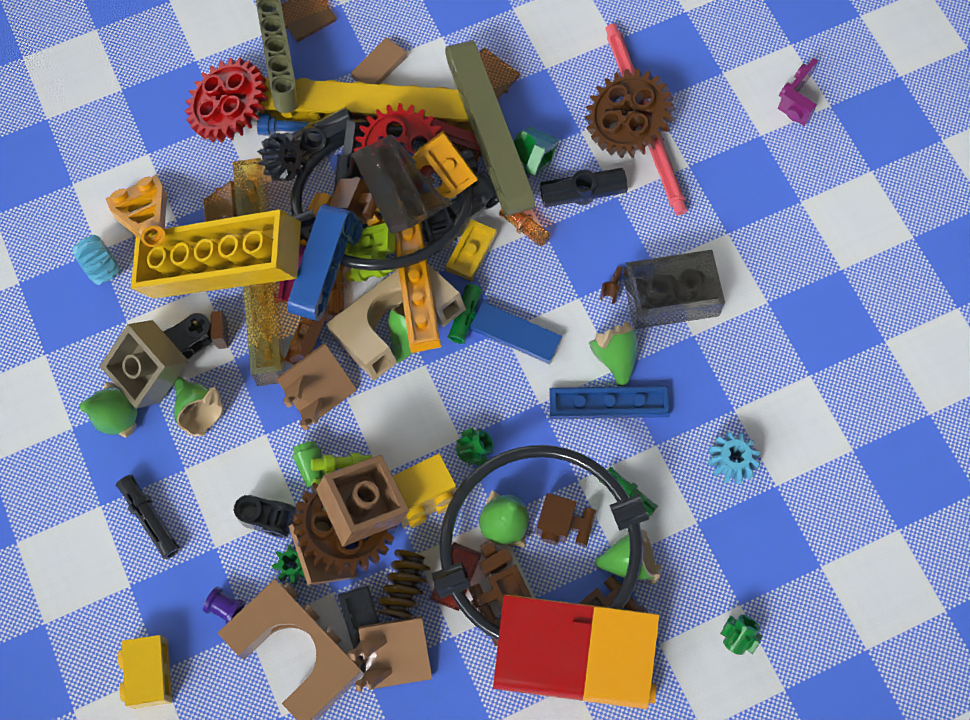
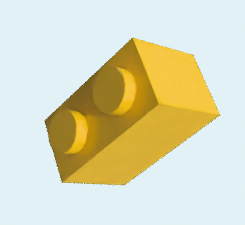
[118,635,172,709]

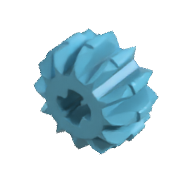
[73,235,120,285]
[708,432,761,484]

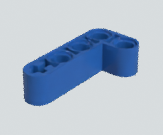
[287,204,363,321]

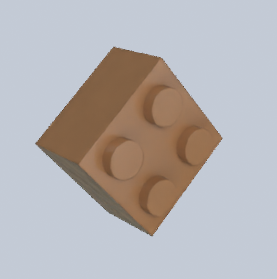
[316,454,409,546]

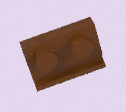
[284,305,330,365]

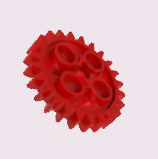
[185,58,269,143]
[354,103,442,198]

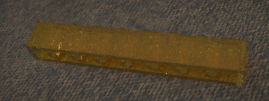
[232,158,286,386]

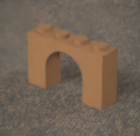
[218,579,364,720]

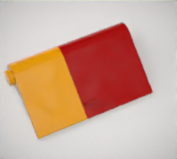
[493,594,659,709]

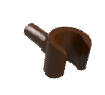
[600,266,623,304]

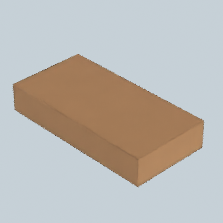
[351,37,407,85]

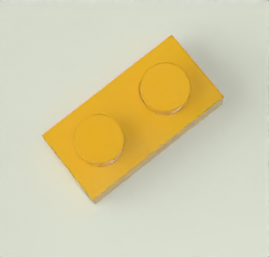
[446,219,497,282]

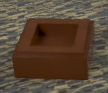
[211,311,228,349]

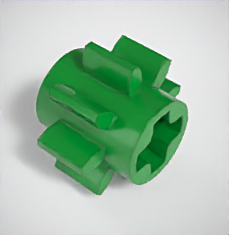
[456,427,494,466]
[272,544,305,586]
[720,615,763,655]

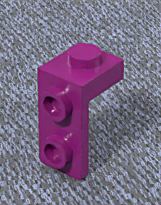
[777,58,818,127]

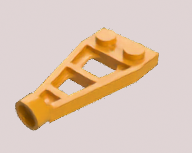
[366,131,478,227]
[106,175,167,247]

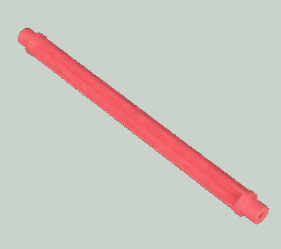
[605,23,688,216]

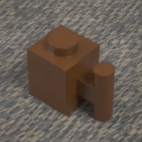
[329,177,385,224]
[536,493,597,547]

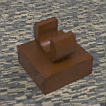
[479,540,513,579]

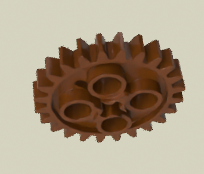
[585,69,676,158]
[293,482,397,575]

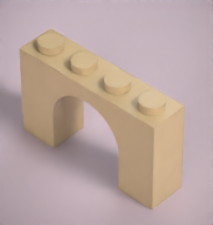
[326,264,466,381]

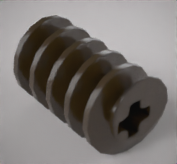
[377,549,431,619]

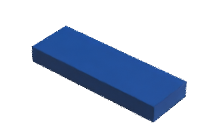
[470,302,562,364]

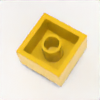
[392,453,457,528]

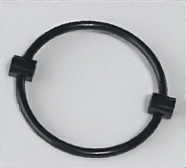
[290,125,478,271]
[431,445,649,640]

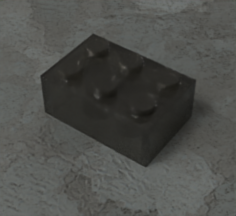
[623,249,725,329]

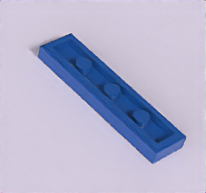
[549,386,670,419]

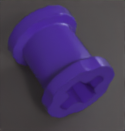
[203,586,245,624]

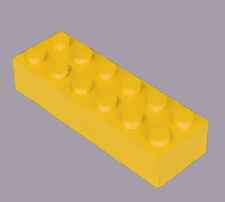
[130,209,301,299]

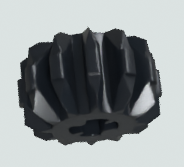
[257,133,307,181]

